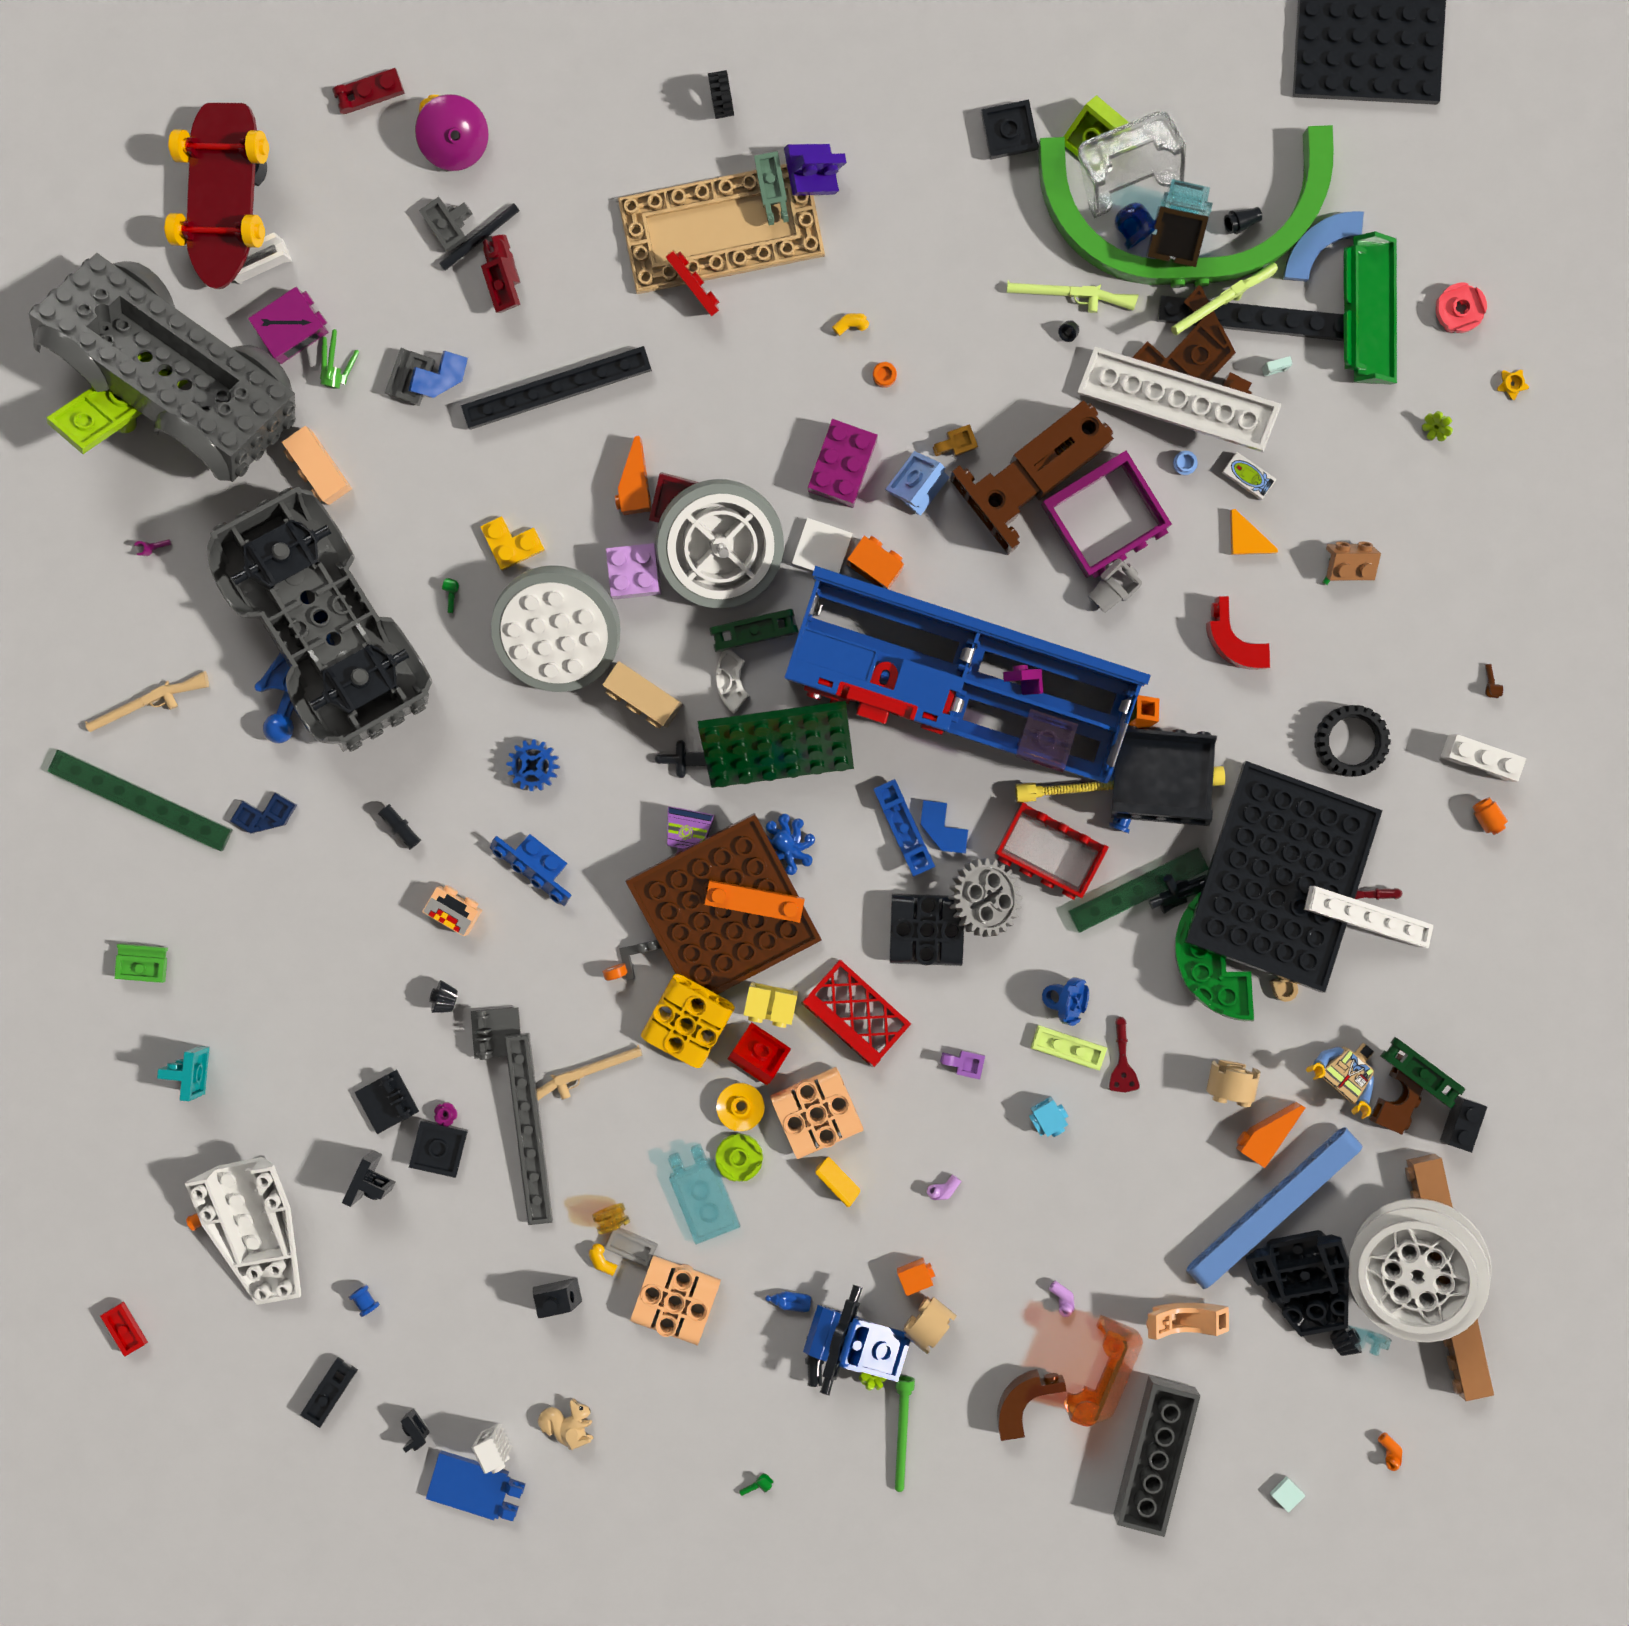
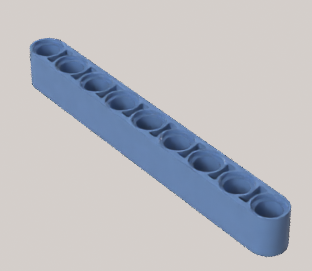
[1186,1127,1363,1289]

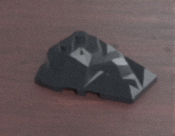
[1246,1230,1349,1337]

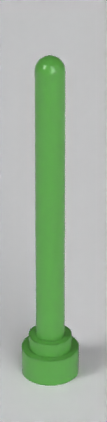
[895,1376,915,1492]

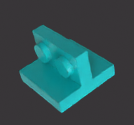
[157,1046,210,1101]

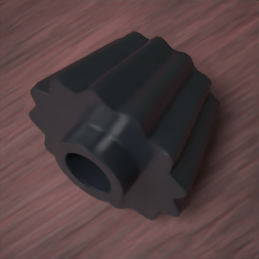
[429,980,458,1013]
[1330,1326,1362,1356]

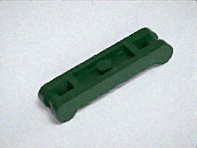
[709,609,799,652]
[1380,1037,1466,1109]

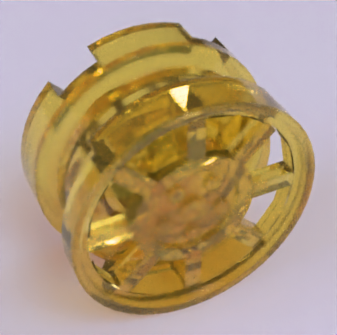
[592,1203,630,1234]

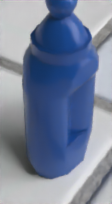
[765,1291,811,1313]

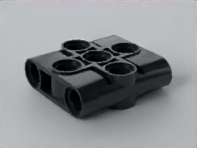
[890,894,964,966]

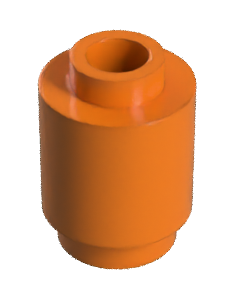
[1472,797,1508,835]

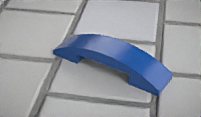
[873,779,935,877]

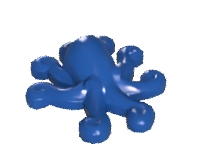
[766,814,815,875]

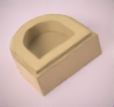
[1269,978,1298,1002]

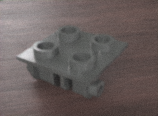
[471,1007,521,1060]

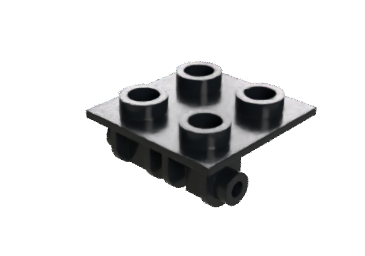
[355,1070,419,1134]

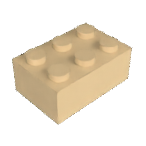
[603,661,683,729]

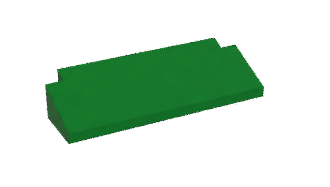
[1344,231,1397,385]

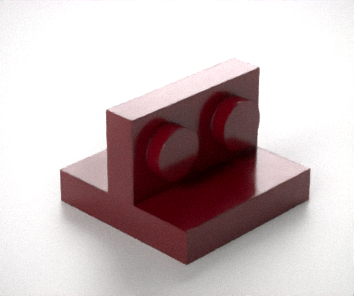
[649,472,699,523]

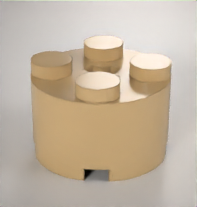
[1206,1060,1261,1107]
[903,1296,957,1354]

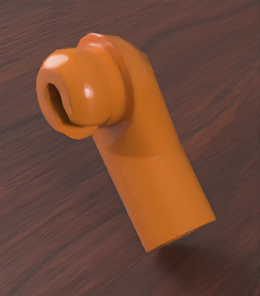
[1378,1432,1402,1471]

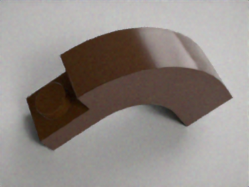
[997,1369,1066,1441]

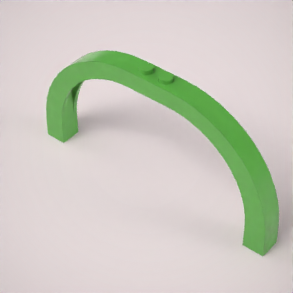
[1038,125,1334,288]

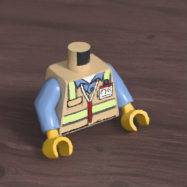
[1306,1043,1374,1119]

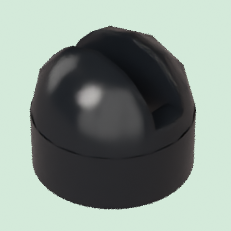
[1058,320,1080,342]

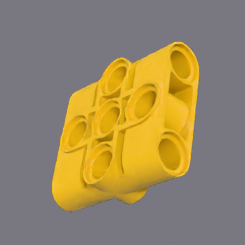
[641,974,735,1068]

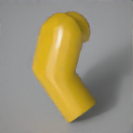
[832,313,869,336]
[589,1243,618,1276]

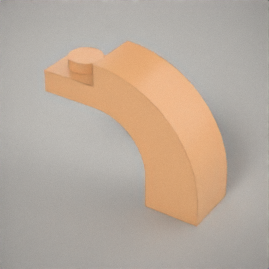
[1146,1303,1229,1340]

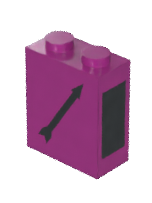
[248,287,329,364]

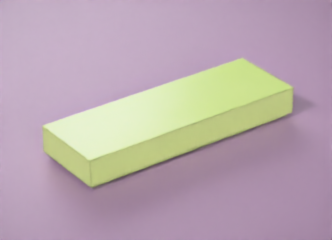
[1030,1025,1107,1071]

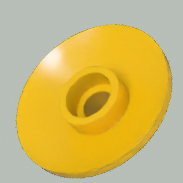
[716,1083,765,1131]

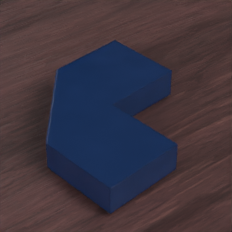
[230,793,297,834]

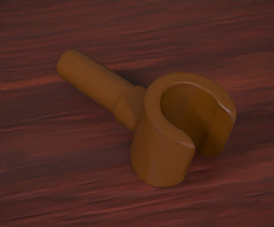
[1485,664,1503,698]

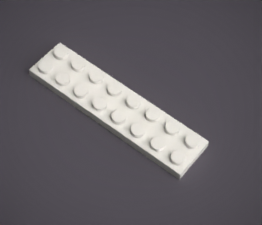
[1078,347,1281,452]

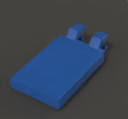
[426,1450,526,1521]

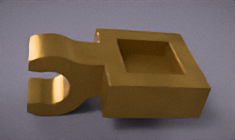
[932,424,978,457]

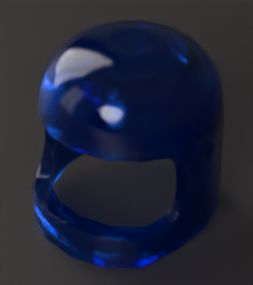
[1114,202,1156,250]

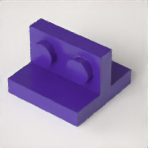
[784,144,847,196]

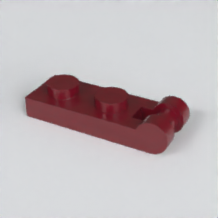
[332,68,405,114]

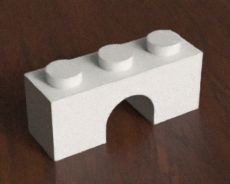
[1440,734,1527,782]

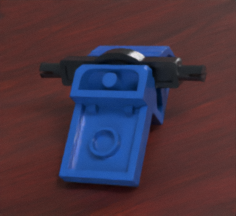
[803,1285,910,1395]

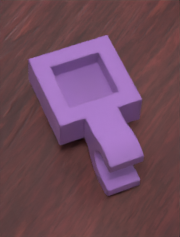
[940,1050,985,1080]

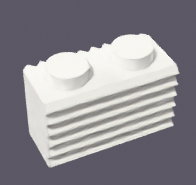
[471,1423,513,1474]

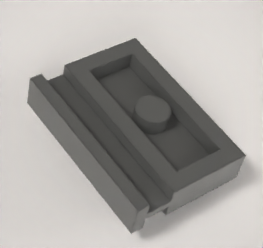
[385,347,435,406]

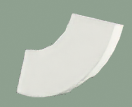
[716,649,749,714]

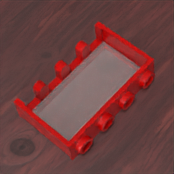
[994,802,1109,900]

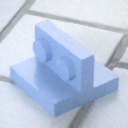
[885,451,949,516]

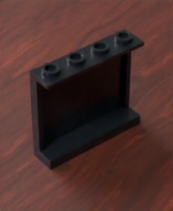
[1111,725,1217,826]

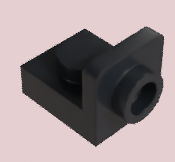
[400,1409,430,1453]

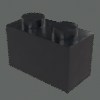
[1440,1096,1487,1153]

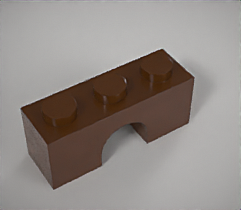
[1369,1054,1423,1135]

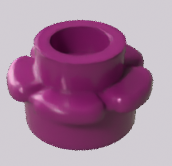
[434,1102,458,1126]

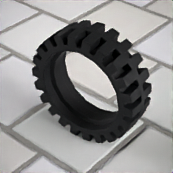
[1314,705,1391,777]

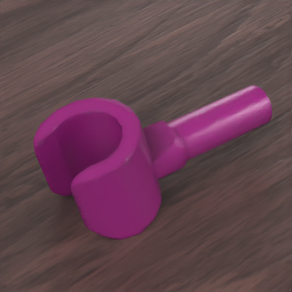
[134,539,171,556]

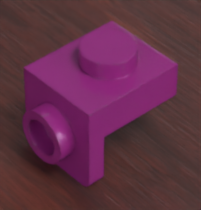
[1003,665,1043,695]

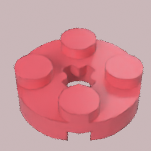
[1436,282,1487,333]

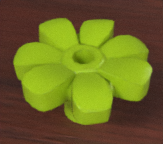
[1422,411,1453,441]
[859,1372,887,1391]

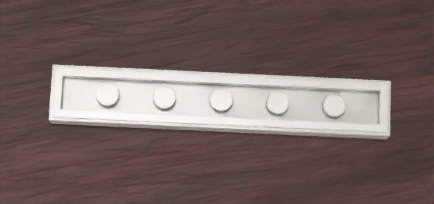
[1304,886,1433,948]

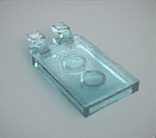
[668,1143,741,1244]

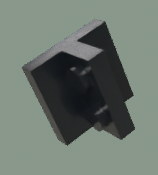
[342,1150,396,1207]

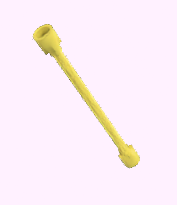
[1015,766,1225,803]

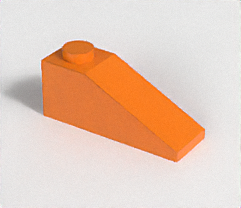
[615,436,652,515]
[1236,1102,1305,1168]

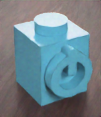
[1029,1097,1069,1137]

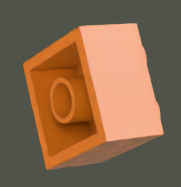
[847,535,904,590]

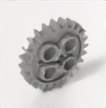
[948,858,1022,937]

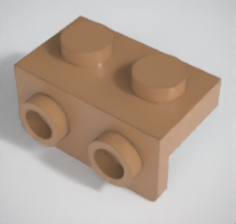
[1326,541,1381,581]

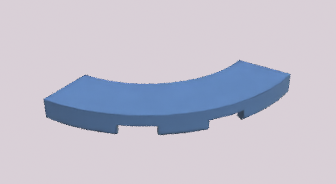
[1283,211,1364,282]

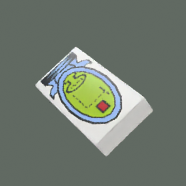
[1222,452,1276,500]

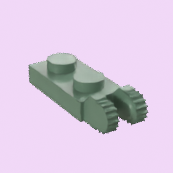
[754,151,789,225]

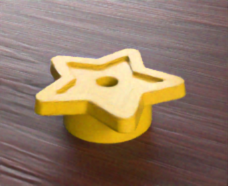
[1497,369,1529,400]

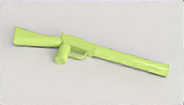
[1171,262,1278,335]
[1007,280,1139,313]

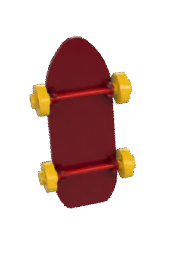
[164,103,269,290]

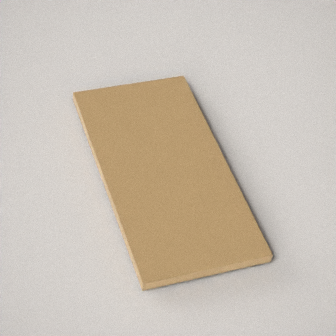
[618,164,825,294]

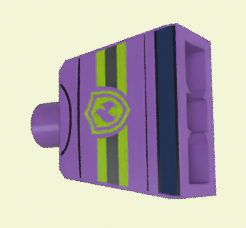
[667,806,715,853]

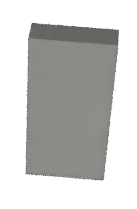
[604,1225,658,1267]

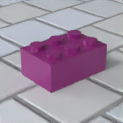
[808,419,878,508]

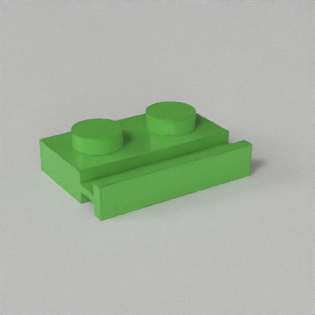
[115,944,168,983]

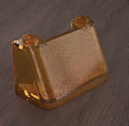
[1064,1315,1143,1427]

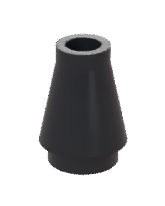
[1224,207,1262,235]

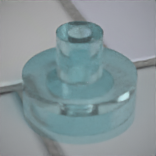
[1365,1331,1392,1356]

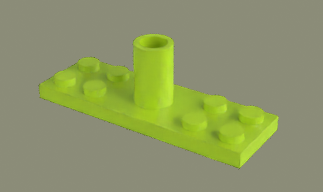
[46,352,188,454]

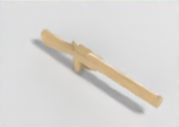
[85,671,209,732]
[536,1045,643,1101]

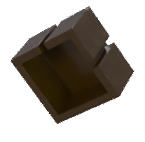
[1146,206,1209,267]

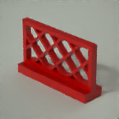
[801,960,911,1067]

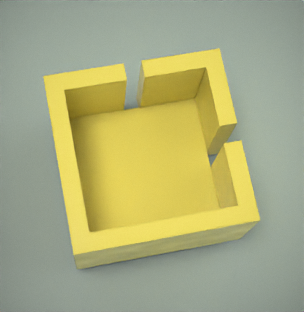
[744,982,798,1028]

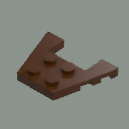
[1132,285,1236,381]

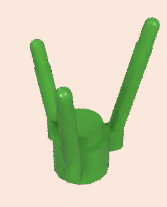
[320,329,359,389]

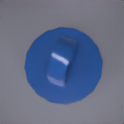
[1042,977,1089,1026]

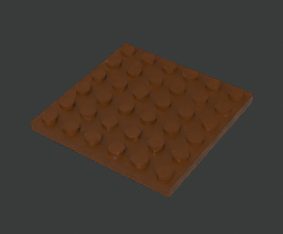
[625,813,822,1004]

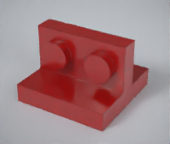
[727,1022,791,1085]

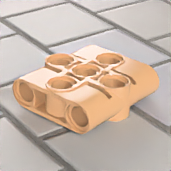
[770,1067,864,1159]
[630,1255,721,1346]

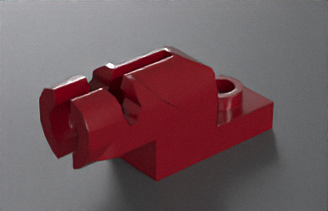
[481,235,521,313]

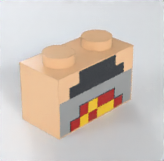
[422,885,482,936]

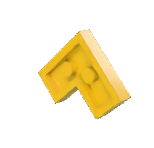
[480,516,545,571]

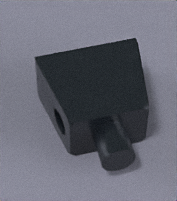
[533,1278,582,1318]

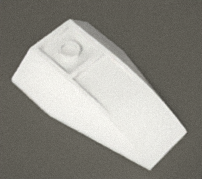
[185,1157,301,1305]

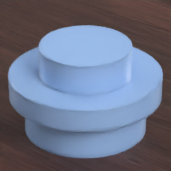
[1173,451,1198,475]

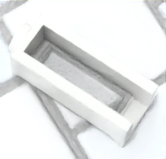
[234,233,293,284]

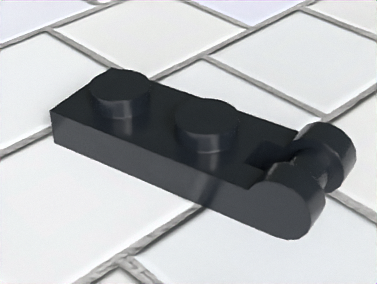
[300,1357,358,1428]

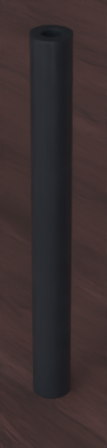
[439,203,520,271]

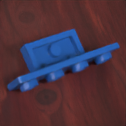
[490,834,572,906]

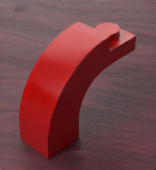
[1206,596,1270,670]

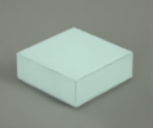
[1262,356,1292,376]
[1270,1476,1305,1513]

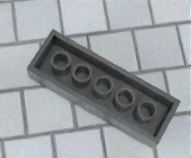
[1113,1375,1200,1537]

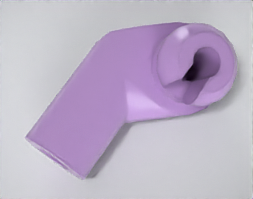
[927,1174,962,1200]
[1049,1280,1075,1317]

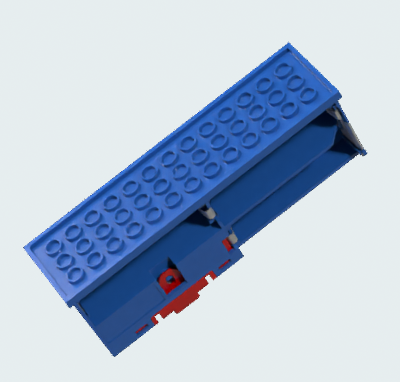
[785,566,1151,783]

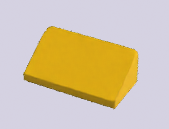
[815,1157,860,1207]

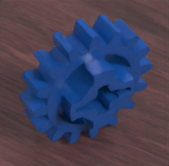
[506,739,560,792]

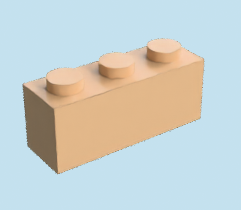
[282,426,352,505]

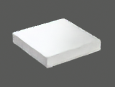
[792,518,853,573]

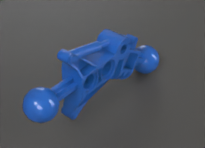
[255,591,335,744]

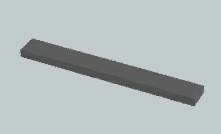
[505,1033,553,1225]

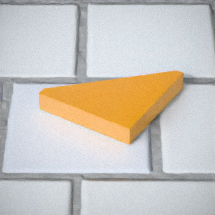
[1230,509,1278,555]

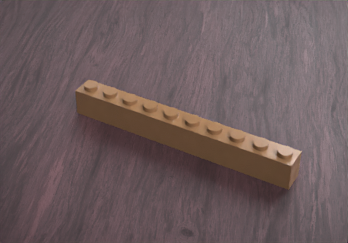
[1405,1154,1494,1401]

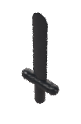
[654,740,706,778]

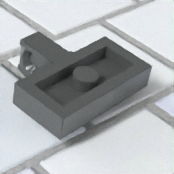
[419,197,473,252]

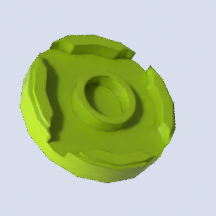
[715,1133,763,1182]

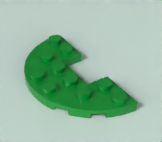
[1175,892,1254,1022]

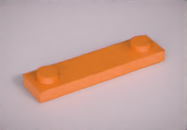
[704,880,805,923]

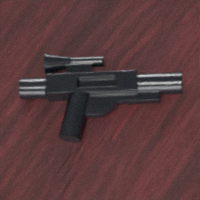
[1149,874,1206,914]

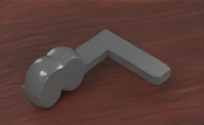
[619,940,661,980]

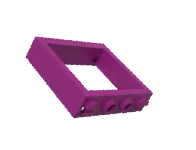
[1041,450,1172,579]

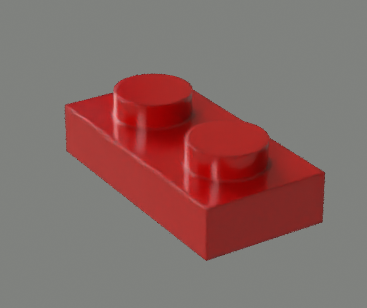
[100,1301,148,1357]

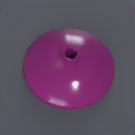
[415,94,489,171]

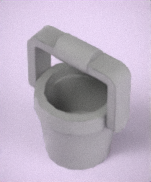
[1089,559,1142,613]

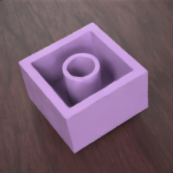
[606,543,662,600]

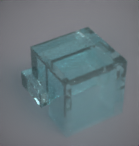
[1159,179,1213,217]

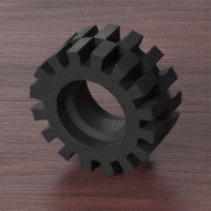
[708,70,734,119]

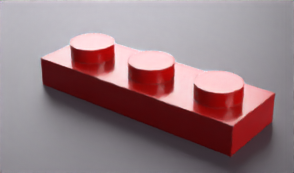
[666,249,720,317]

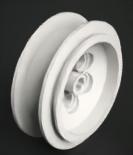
[1349,1198,1491,1342]

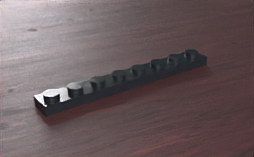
[1157,295,1344,341]
[461,346,652,430]

